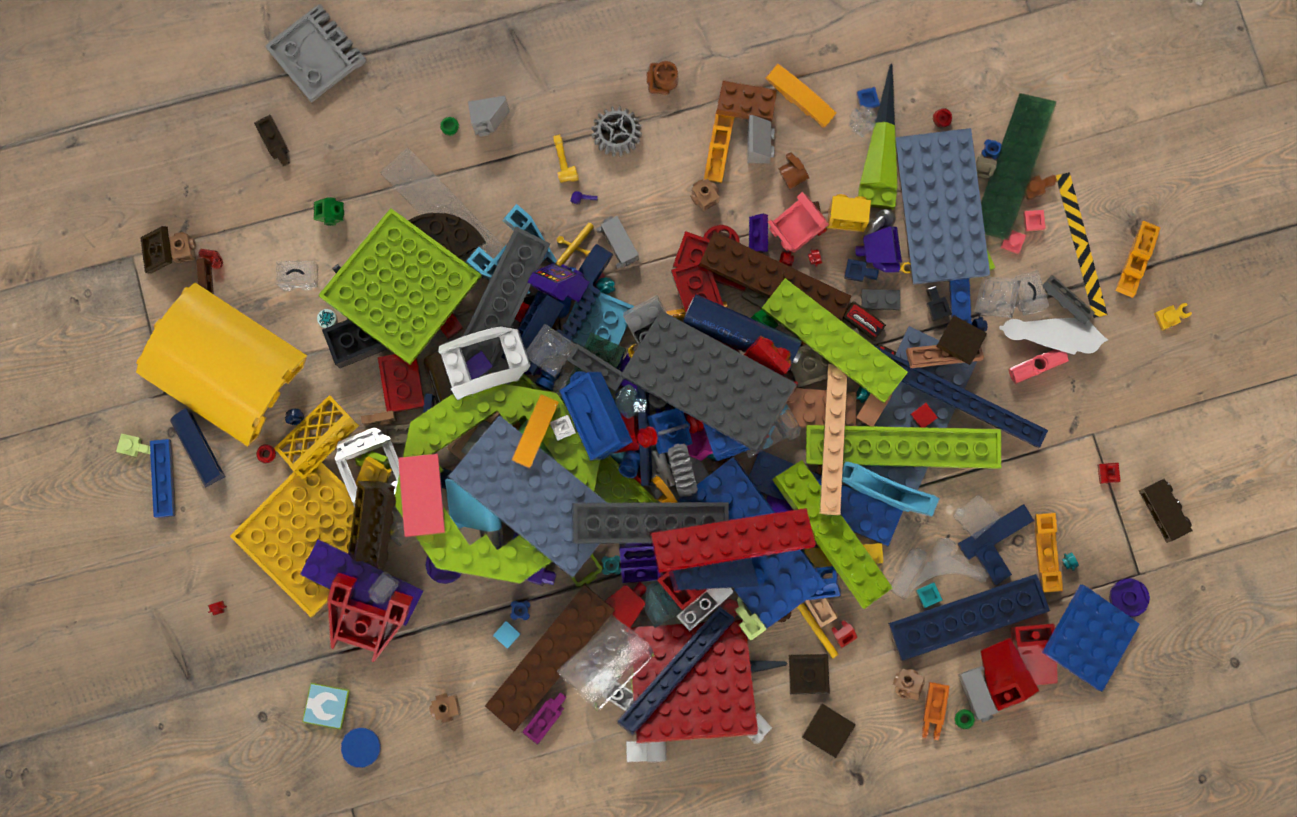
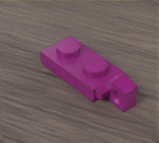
[522,693,567,745]

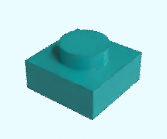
[915,582,943,608]

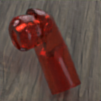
[199,248,223,269]

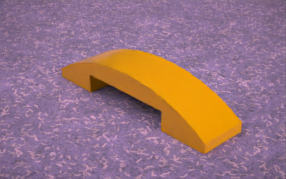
[512,394,559,468]
[1035,513,1063,592]

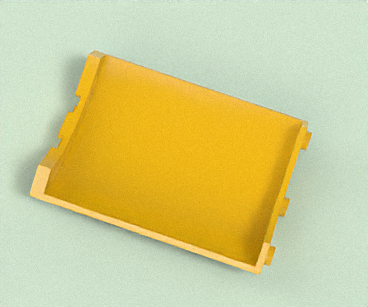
[136,283,307,447]

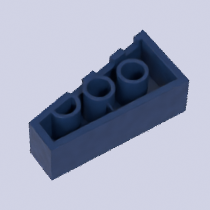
[668,558,759,590]

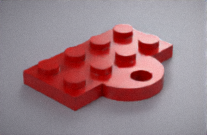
[673,225,745,292]

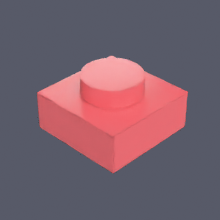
[1023,210,1046,231]
[1001,228,1026,254]

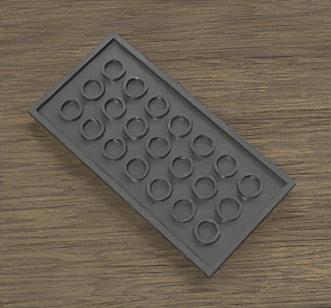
[621,311,797,452]

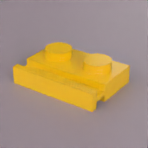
[355,456,392,486]

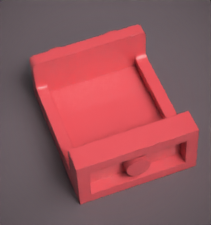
[768,192,829,253]

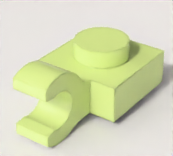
[116,433,150,457]
[735,606,767,641]

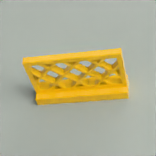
[274,395,359,479]

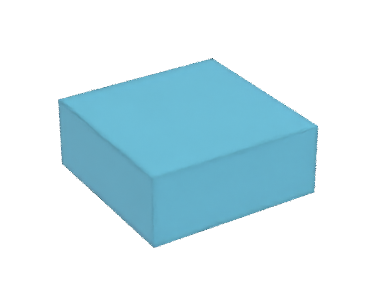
[493,621,521,649]

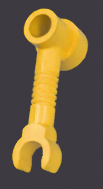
[553,135,579,183]

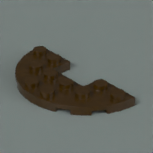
[408,212,486,258]

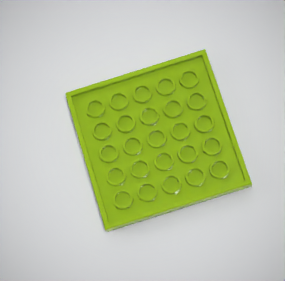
[318,208,482,365]

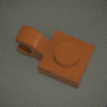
[1021,175,1057,200]

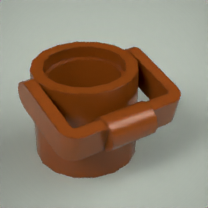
[647,61,678,94]
[778,152,809,189]

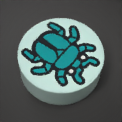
[317,309,337,328]

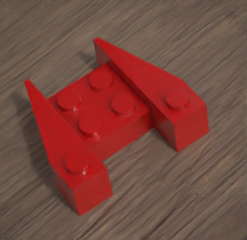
[328,573,413,662]

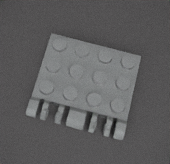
[265,5,367,103]

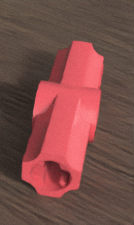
[1008,349,1069,384]

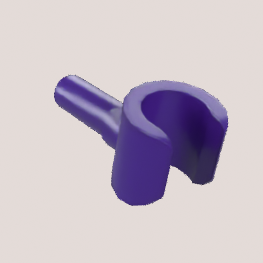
[570,191,598,204]

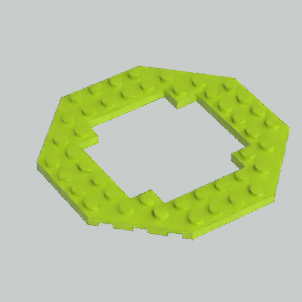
[395,384,601,584]

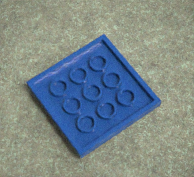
[1042,584,1140,692]

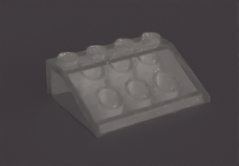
[557,617,654,711]

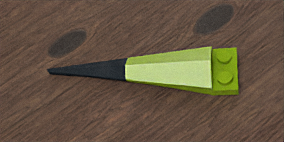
[858,63,897,210]

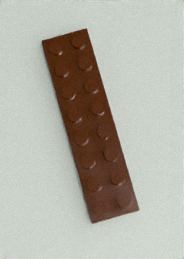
[699,231,851,321]
[485,585,615,732]

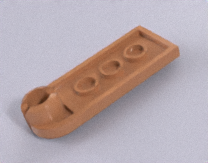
[773,388,856,428]

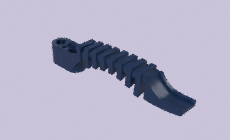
[529,244,613,376]

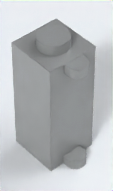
[596,216,639,269]
[958,666,1001,722]

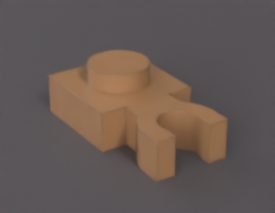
[361,411,397,426]

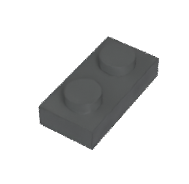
[861,289,900,310]

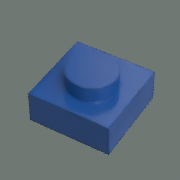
[856,87,880,111]

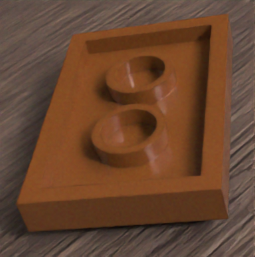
[716,81,777,123]

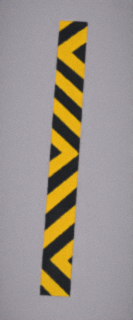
[1056,172,1108,318]

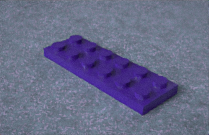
[300,539,424,626]

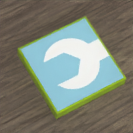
[302,683,350,729]

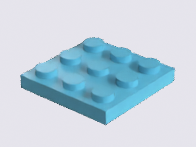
[562,288,635,359]

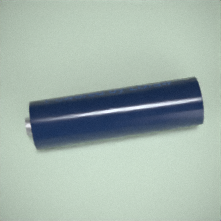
[683,294,802,371]

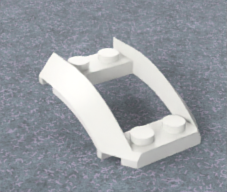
[438,327,531,400]
[334,427,399,506]

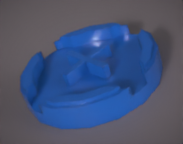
[341,728,381,768]

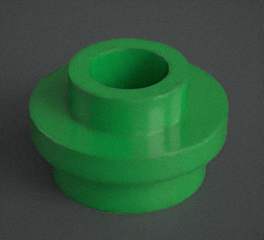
[954,709,975,729]

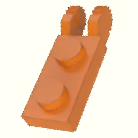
[921,682,950,740]

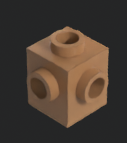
[690,179,720,212]
[169,232,197,264]
[893,669,925,701]
[429,693,461,723]

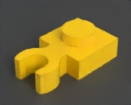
[1154,303,1192,331]

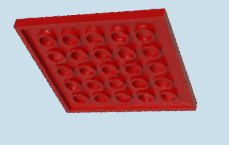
[628,620,758,743]

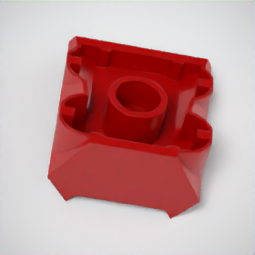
[744,336,791,376]

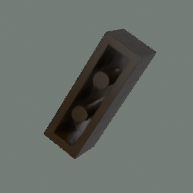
[1139,479,1193,543]

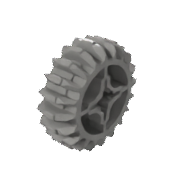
[592,106,642,157]
[668,444,698,497]

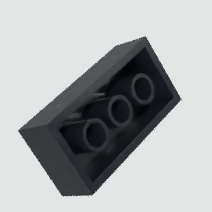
[322,319,388,369]

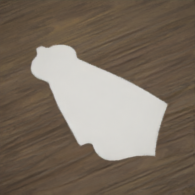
[999,318,1108,355]

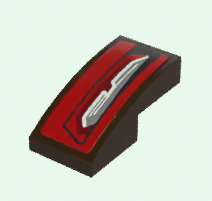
[843,301,886,340]

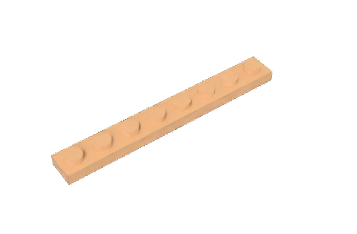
[820,364,847,515]

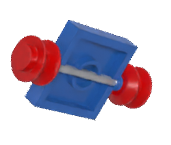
[637,408,704,454]

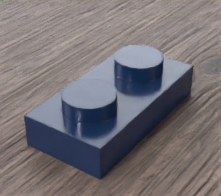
[973,541,1012,585]

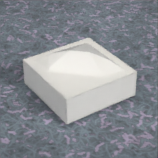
[550,415,576,441]

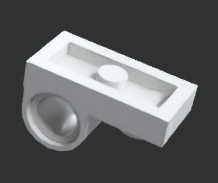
[747,713,772,743]
[626,741,666,762]

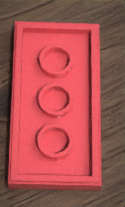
[398,454,445,537]

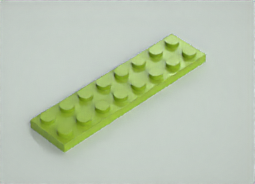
[761,278,908,403]
[772,460,893,609]

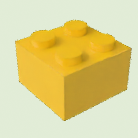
[827,194,871,232]

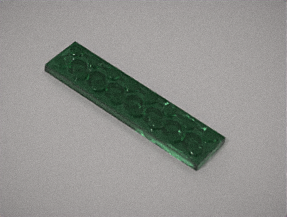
[981,93,1057,240]

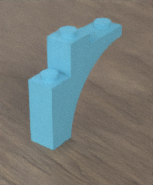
[842,461,939,517]

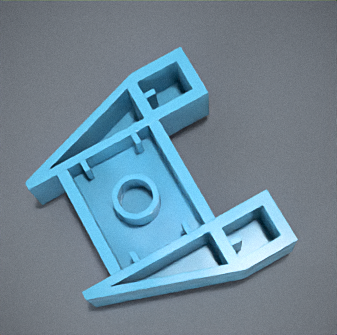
[465,204,557,295]

